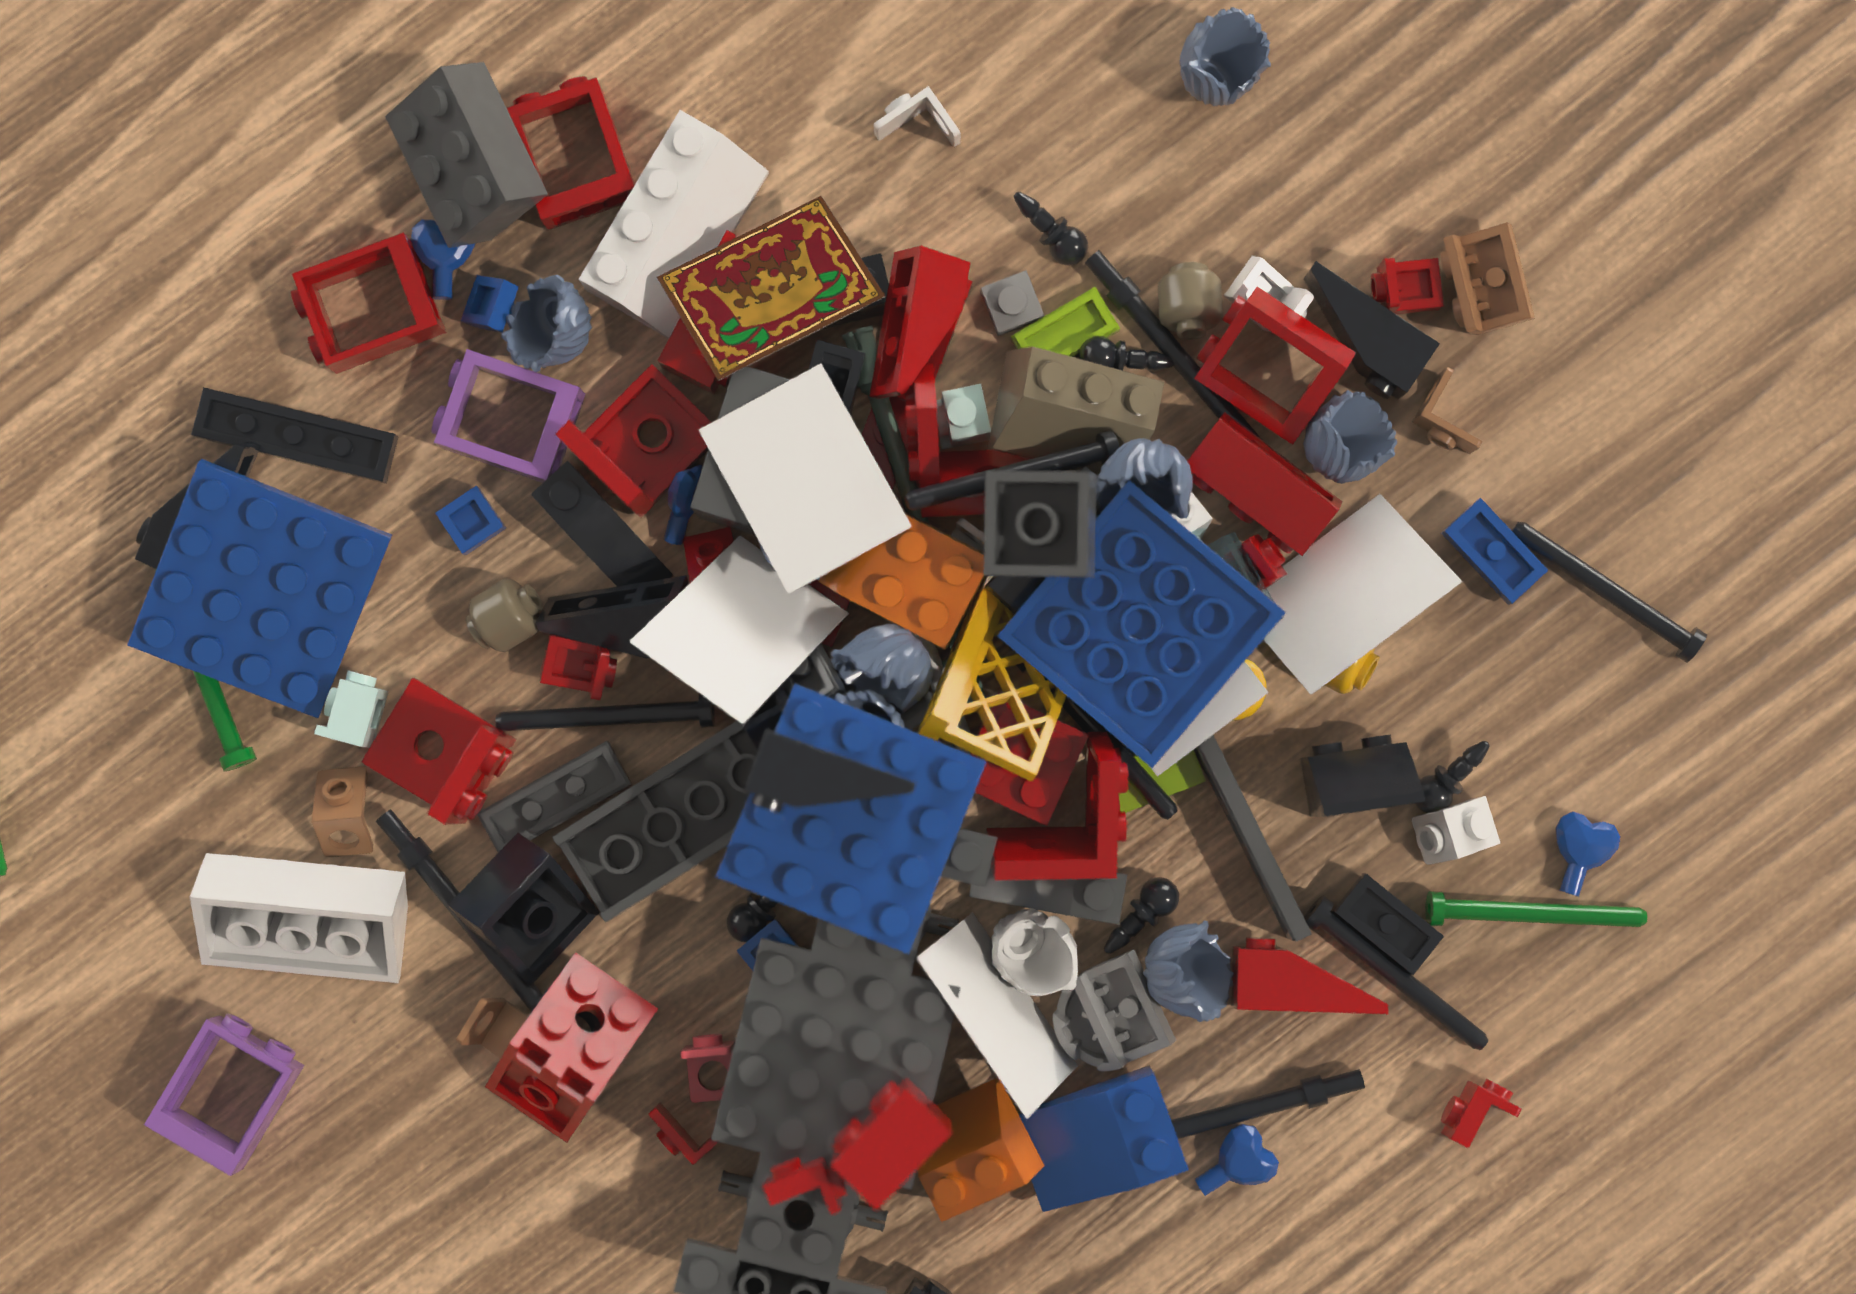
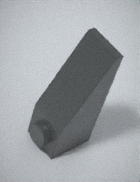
[969,866,1127,925]

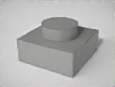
[980,270,1044,336]

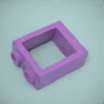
[432,349,586,483]
[144,1013,305,1176]

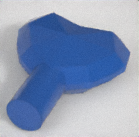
[411,219,476,300]
[663,464,703,545]
[1556,811,1620,897]
[1195,1124,1279,1196]

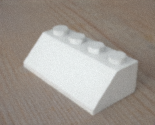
[579,110,769,339]
[190,853,408,983]

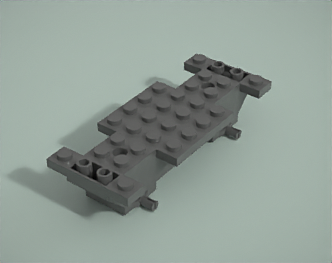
[673,828,997,1294]

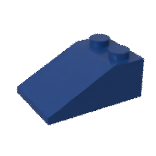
[1018,1065,1189,1212]

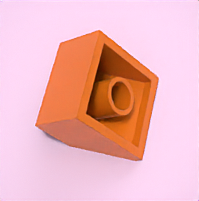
[918,1076,1045,1222]

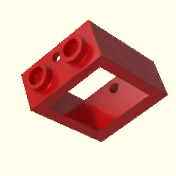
[507,76,635,230]
[291,232,447,374]
[1194,286,1356,445]

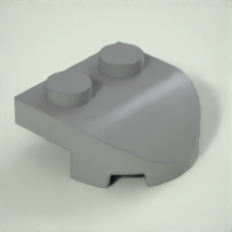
[1053,949,1176,1071]

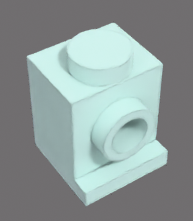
[936,384,991,450]
[314,670,389,748]

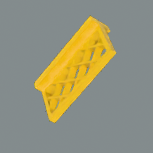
[917,575,1066,782]

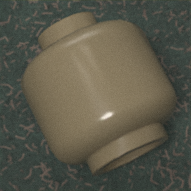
[1158,262,1223,340]
[466,578,543,652]

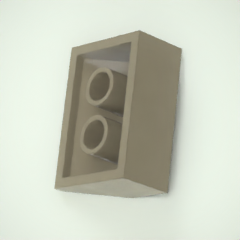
[988,346,1164,476]

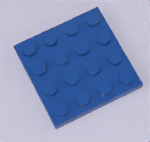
[127,459,392,718]
[997,480,1286,768]
[716,684,986,954]

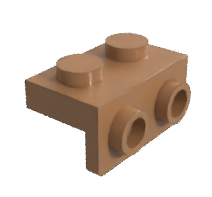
[1440,222,1535,335]

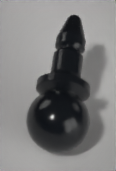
[1014,192,1088,266]
[1079,336,1174,371]
[1415,741,1490,813]
[1104,877,1179,954]
[727,893,779,942]

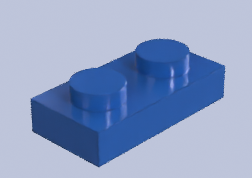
[1441,498,1548,605]

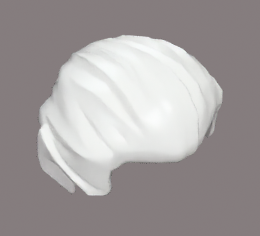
[991,908,1078,996]

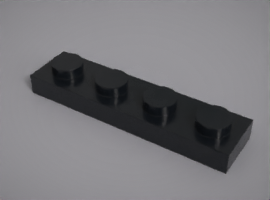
[191,387,399,484]

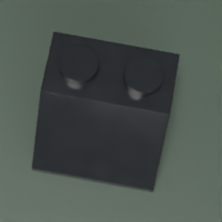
[1300,734,1425,817]
[448,833,600,985]

